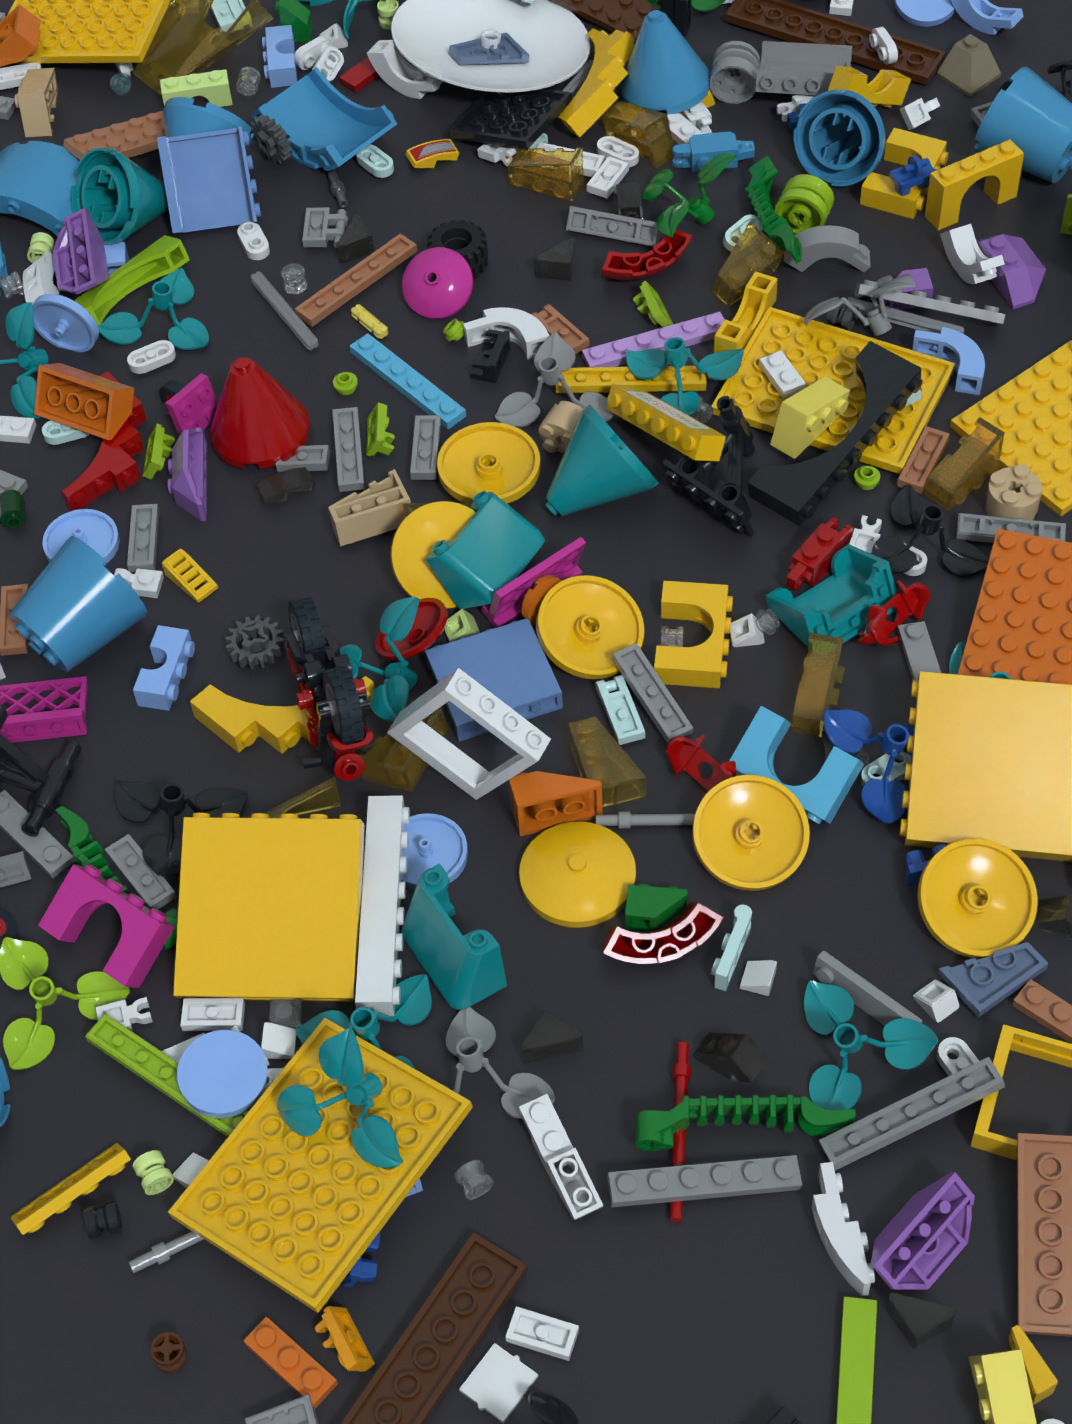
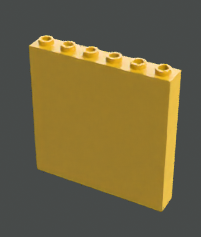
[900,671,1072,862]
[173,813,365,1002]

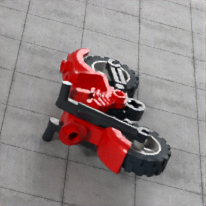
[283,597,379,781]

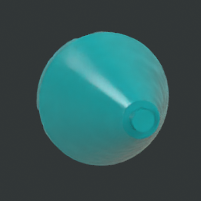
[71,148,169,245]
[545,405,659,516]

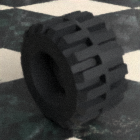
[427,220,488,278]

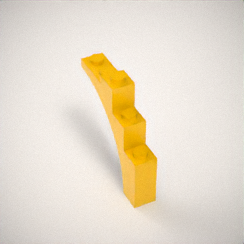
[558,28,635,137]
[190,676,375,754]

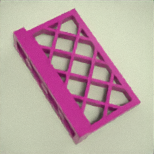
[481,537,586,628]
[0,676,88,743]

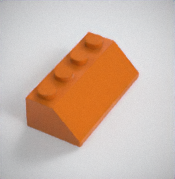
[34,363,134,440]

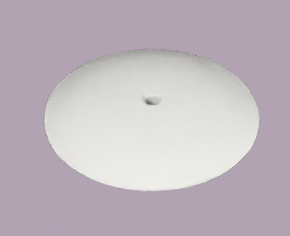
[391,0,590,92]

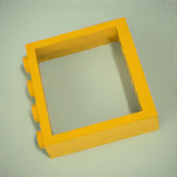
[970,1024,1072,1161]

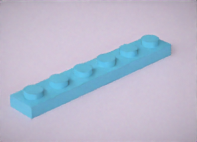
[349,333,467,430]

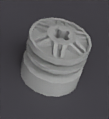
[710,41,760,104]

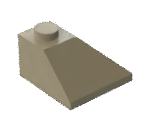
[937,34,1001,97]

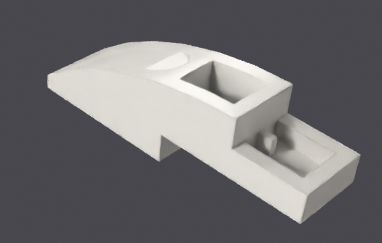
[23,250,59,305]
[518,1094,603,1220]
[811,1162,875,1296]

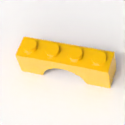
[828,66,911,108]
[714,271,778,353]

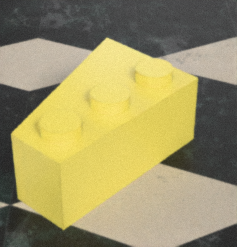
[770,376,850,459]
[968,1349,1037,1424]

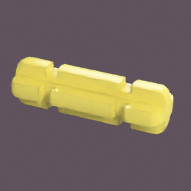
[351,304,388,339]

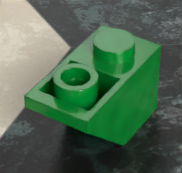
[276,0,313,43]
[625,884,688,932]

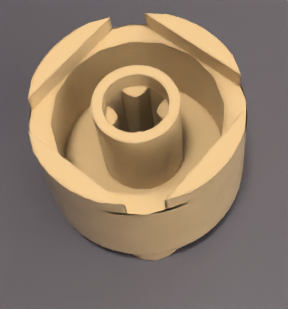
[538,401,584,454]
[985,464,1042,520]

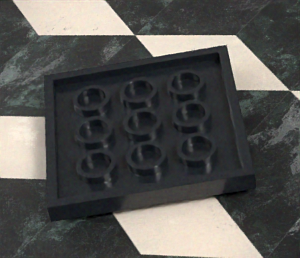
[449,88,573,150]

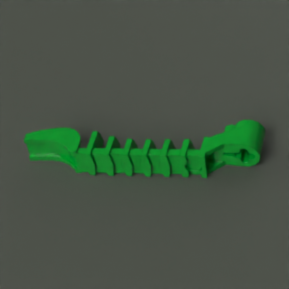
[745,155,802,264]
[55,806,178,950]
[635,1094,856,1151]

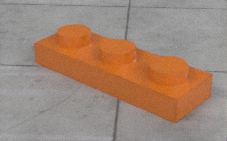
[243,1316,338,1409]

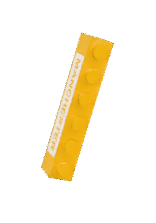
[606,384,726,461]

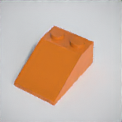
[0,4,41,67]
[509,771,603,837]

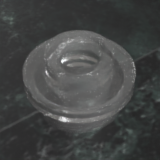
[755,609,780,635]

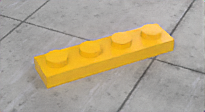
[10,1143,131,1235]

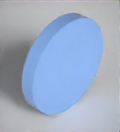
[894,0,956,27]
[32,294,99,352]
[42,509,120,566]
[402,813,468,890]
[177,1030,268,1118]

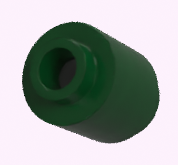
[0,490,26,528]

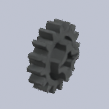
[250,115,293,164]
[225,615,285,670]

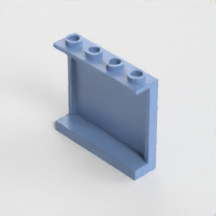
[157,126,261,235]
[425,618,563,742]

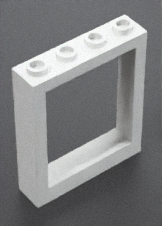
[387,668,551,800]

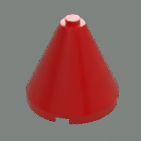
[210,357,311,469]

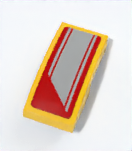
[405,139,459,168]

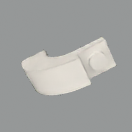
[367,40,443,99]
[940,224,1005,284]
[463,307,550,360]

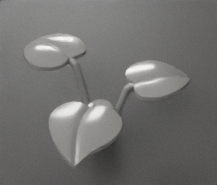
[804,274,916,336]
[495,332,614,428]
[442,1007,555,1119]

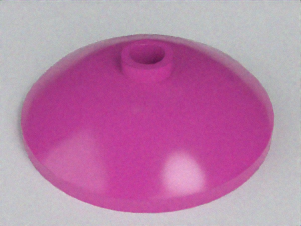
[402,247,473,320]

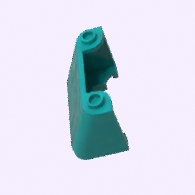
[425,491,545,609]
[765,544,897,655]
[401,863,507,1010]

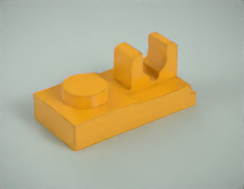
[315,1306,375,1372]

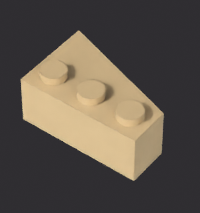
[15,68,58,137]
[328,469,413,547]

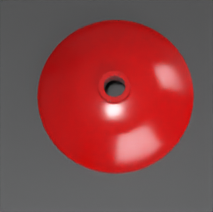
[375,598,448,661]

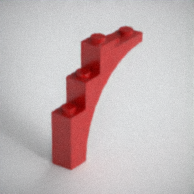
[62,371,147,511]

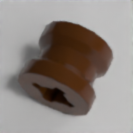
[150,1332,188,1373]

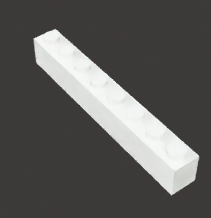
[355,796,410,1016]

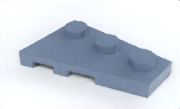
[449,32,529,65]
[938,942,1049,1018]

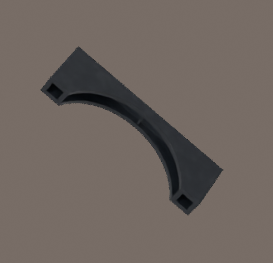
[748,341,922,526]

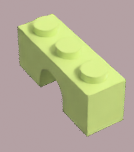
[160,69,233,107]

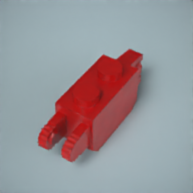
[786,517,853,591]

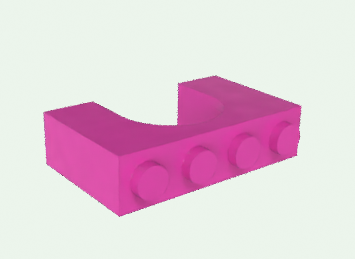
[38,864,175,988]

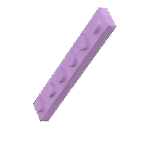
[582,312,725,367]

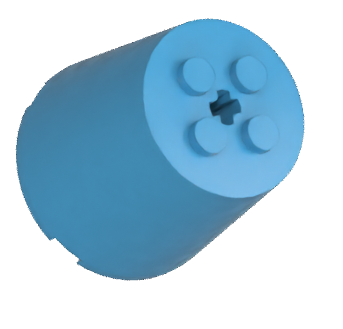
[974,66,1072,184]
[9,536,148,673]

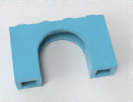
[729,706,864,824]

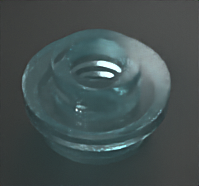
[110,72,131,96]

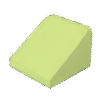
[444,609,480,643]

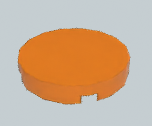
[521,575,561,627]

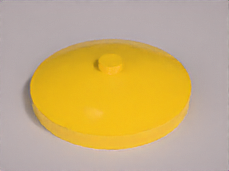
[437,422,541,505]
[390,501,476,609]
[536,575,644,679]
[692,775,810,891]
[519,822,636,928]
[918,838,1038,958]

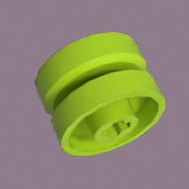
[775,174,835,235]

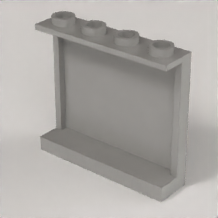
[756,41,852,95]

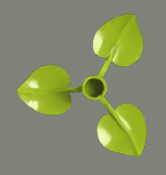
[0,937,130,1070]

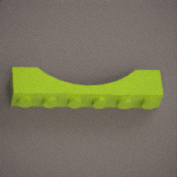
[74,235,190,325]

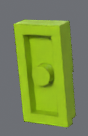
[633,280,673,327]
[366,402,395,457]
[142,424,175,480]

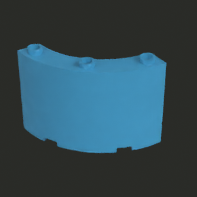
[250,67,397,171]
[0,141,80,237]

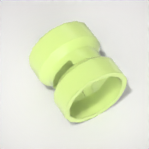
[377,0,399,30]
[27,232,55,263]
[132,1150,174,1195]

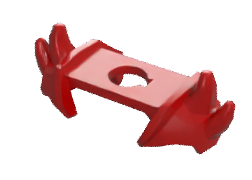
[858,580,931,647]
[666,734,737,799]

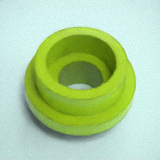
[443,319,464,342]
[333,372,358,395]
[854,466,880,490]

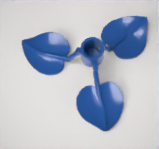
[824,709,914,824]

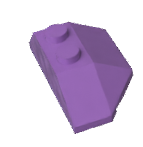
[53,208,109,295]
[976,234,1046,310]
[168,427,207,521]
[871,1172,975,1290]

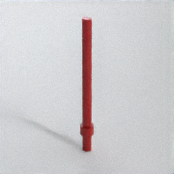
[669,1042,691,1222]

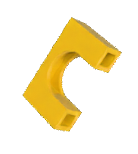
[860,128,949,219]
[925,139,1024,231]
[654,581,733,688]

